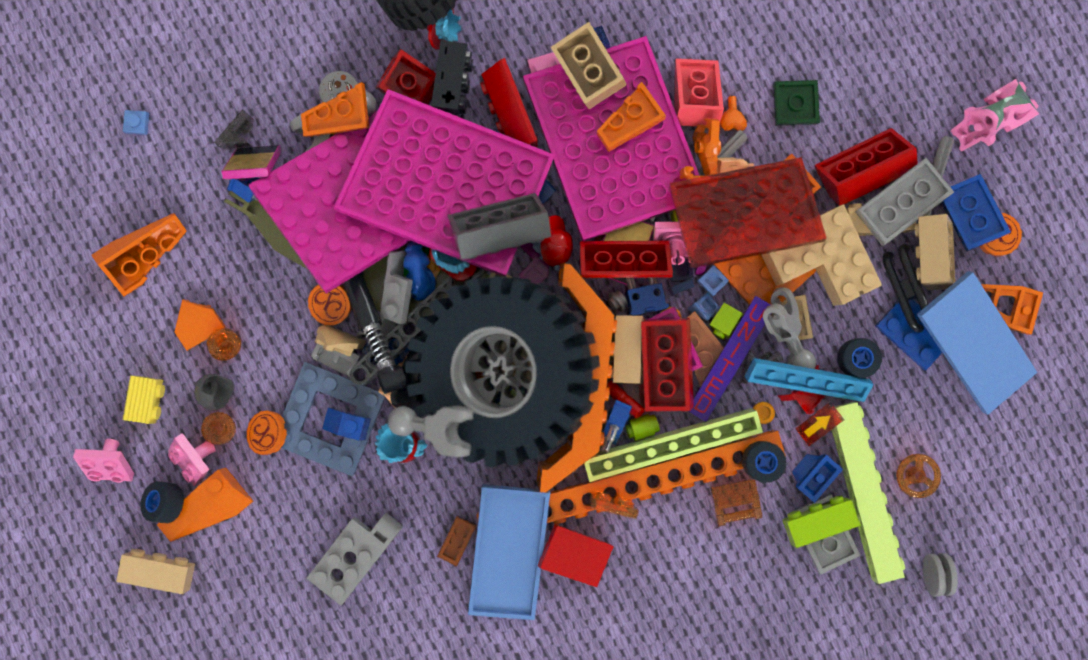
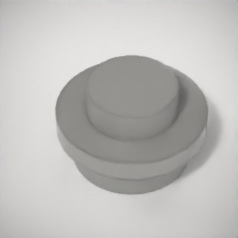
[608,290,628,311]

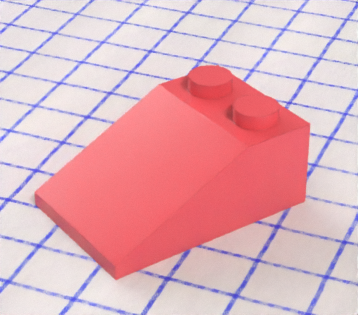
[674,59,724,126]

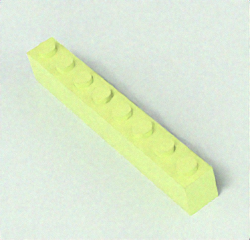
[826,402,905,584]
[584,408,763,482]

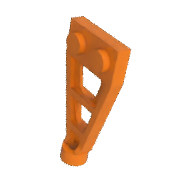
[981,284,1043,335]

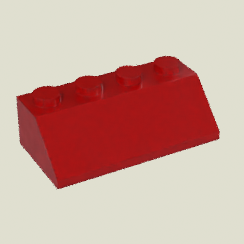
[480,58,538,148]
[814,128,918,206]
[579,241,673,278]

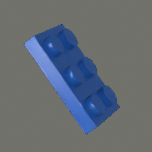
[941,174,1011,252]
[875,299,942,370]

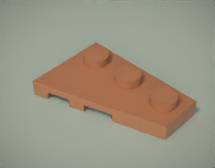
[686,311,724,387]

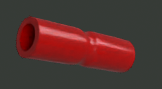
[606,381,645,419]

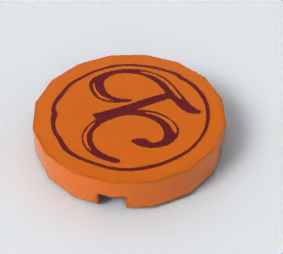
[979,213,1022,257]
[308,285,352,325]
[247,410,287,455]

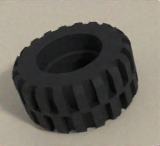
[377,0,459,31]

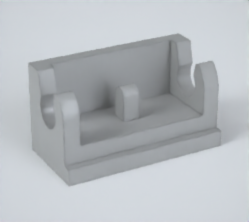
[311,344,363,377]

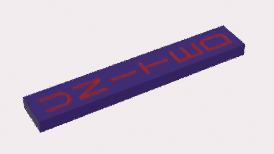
[688,296,772,422]

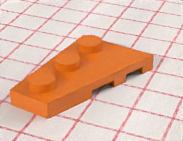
[301,82,370,137]
[597,82,666,152]

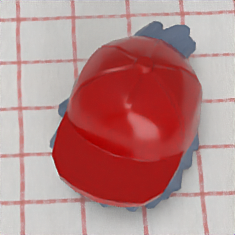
[531,215,573,272]

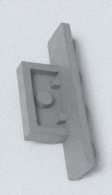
[380,250,413,338]

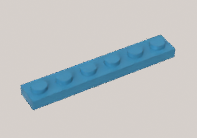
[745,358,874,402]

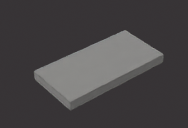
[855,158,954,246]

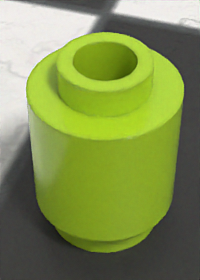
[625,414,660,441]

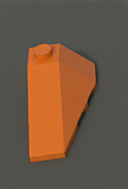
[91,213,187,297]
[157,468,254,542]

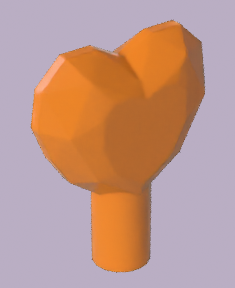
[720,96,747,131]

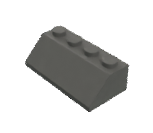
[448,193,551,260]

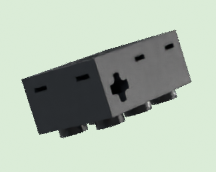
[431,40,473,118]

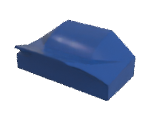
[792,454,843,503]

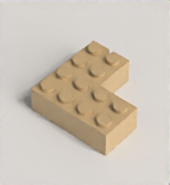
[757,204,882,306]

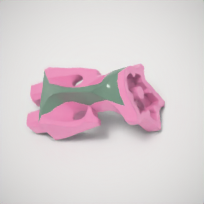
[951,79,1039,152]

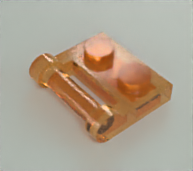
[710,479,762,527]

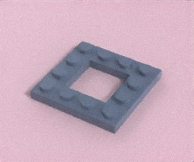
[281,362,386,477]

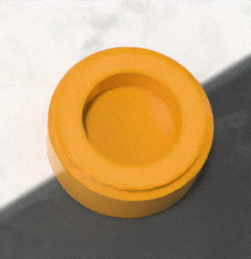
[752,402,775,424]

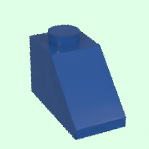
[322,407,371,441]

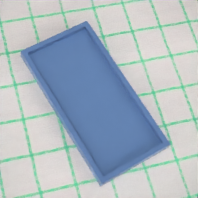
[917,271,1038,415]
[468,484,550,620]

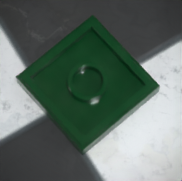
[773,80,820,126]

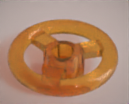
[896,454,941,498]

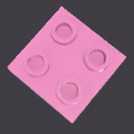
[653,222,701,265]
[168,433,216,486]
[73,439,134,483]

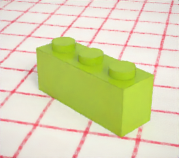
[782,496,861,548]

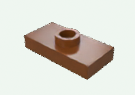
[437,515,477,566]

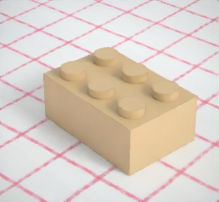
[551,22,627,109]
[915,214,956,290]

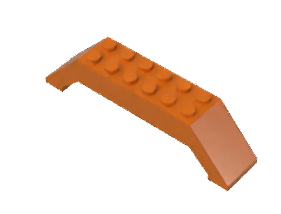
[536,264,617,493]

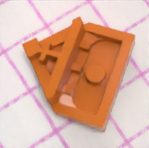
[174,299,226,350]

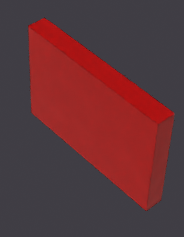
[537,524,614,587]

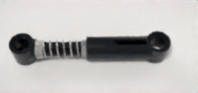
[342,271,407,394]

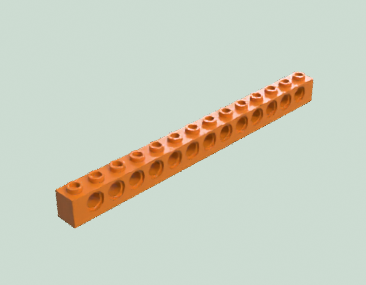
[476,430,786,524]

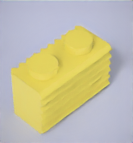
[123,376,165,424]

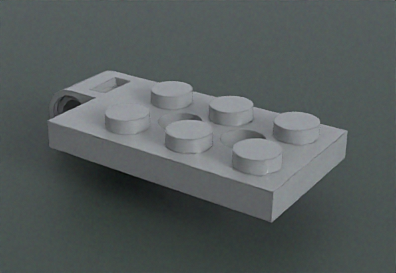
[307,512,403,606]

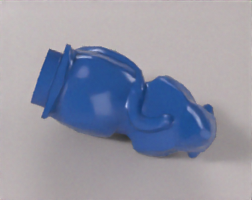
[403,241,436,300]

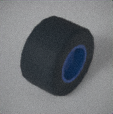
[837,338,882,378]
[742,441,786,483]
[140,481,184,523]

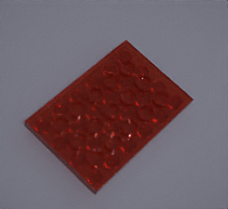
[669,157,827,268]

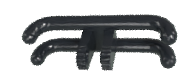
[882,244,929,333]

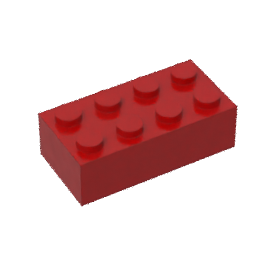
[641,318,694,411]

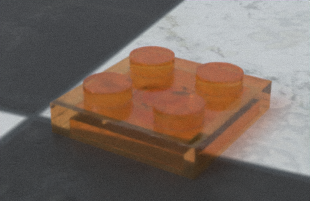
[589,491,639,519]

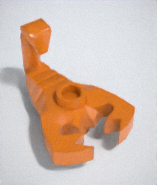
[679,118,721,185]

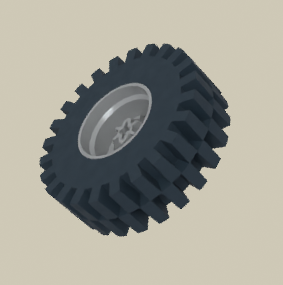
[405,277,600,467]

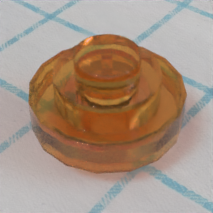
[206,328,241,361]
[201,412,236,445]

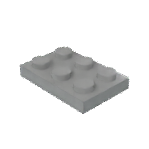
[789,494,861,575]

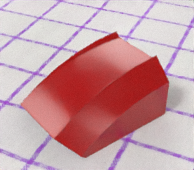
[376,49,436,105]

